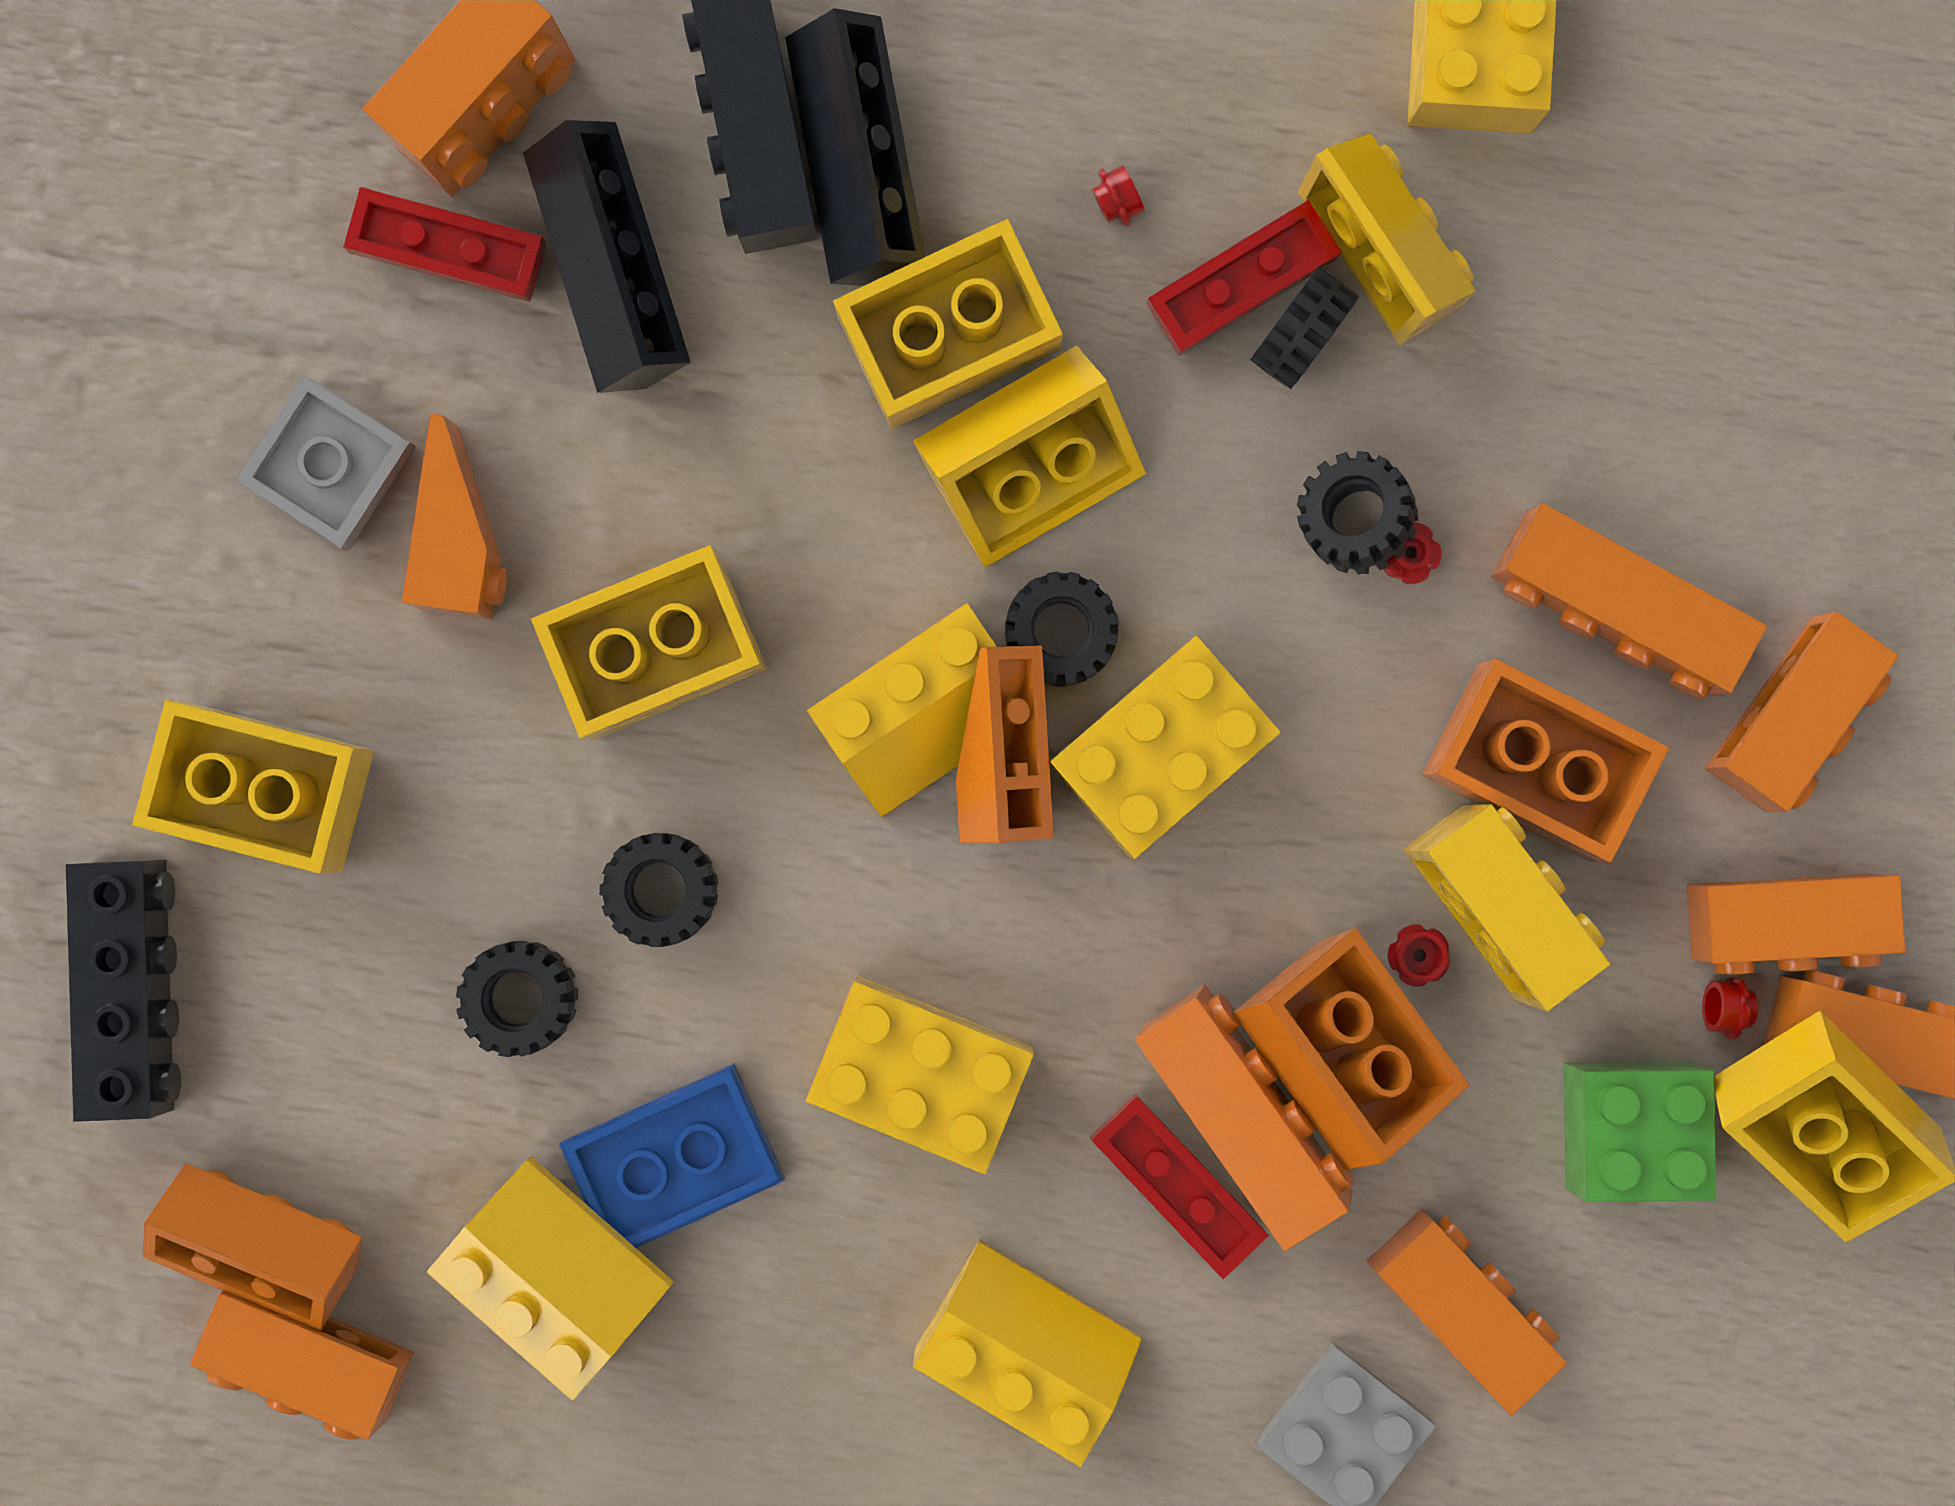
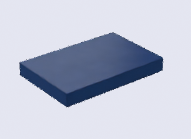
[559,1063,785,1248]

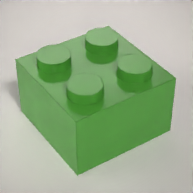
[1564,1061,1716,1202]

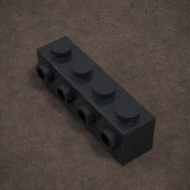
[682,0,818,254]
[785,8,926,286]
[523,120,691,393]
[66,860,181,1122]

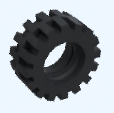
[1250,266,1360,390]
[1297,451,1419,575]
[1005,571,1119,687]
[599,833,719,947]
[456,941,579,1057]

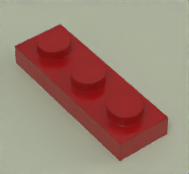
[343,187,547,302]
[1146,200,1342,356]
[1090,1093,1269,1280]

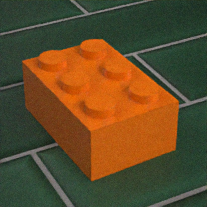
[362,0,576,197]
[1422,658,1669,863]
[1232,927,1470,1170]

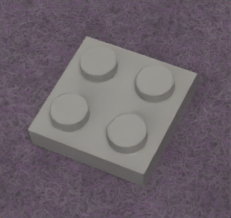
[235,375,416,551]
[1255,1342,1436,1506]

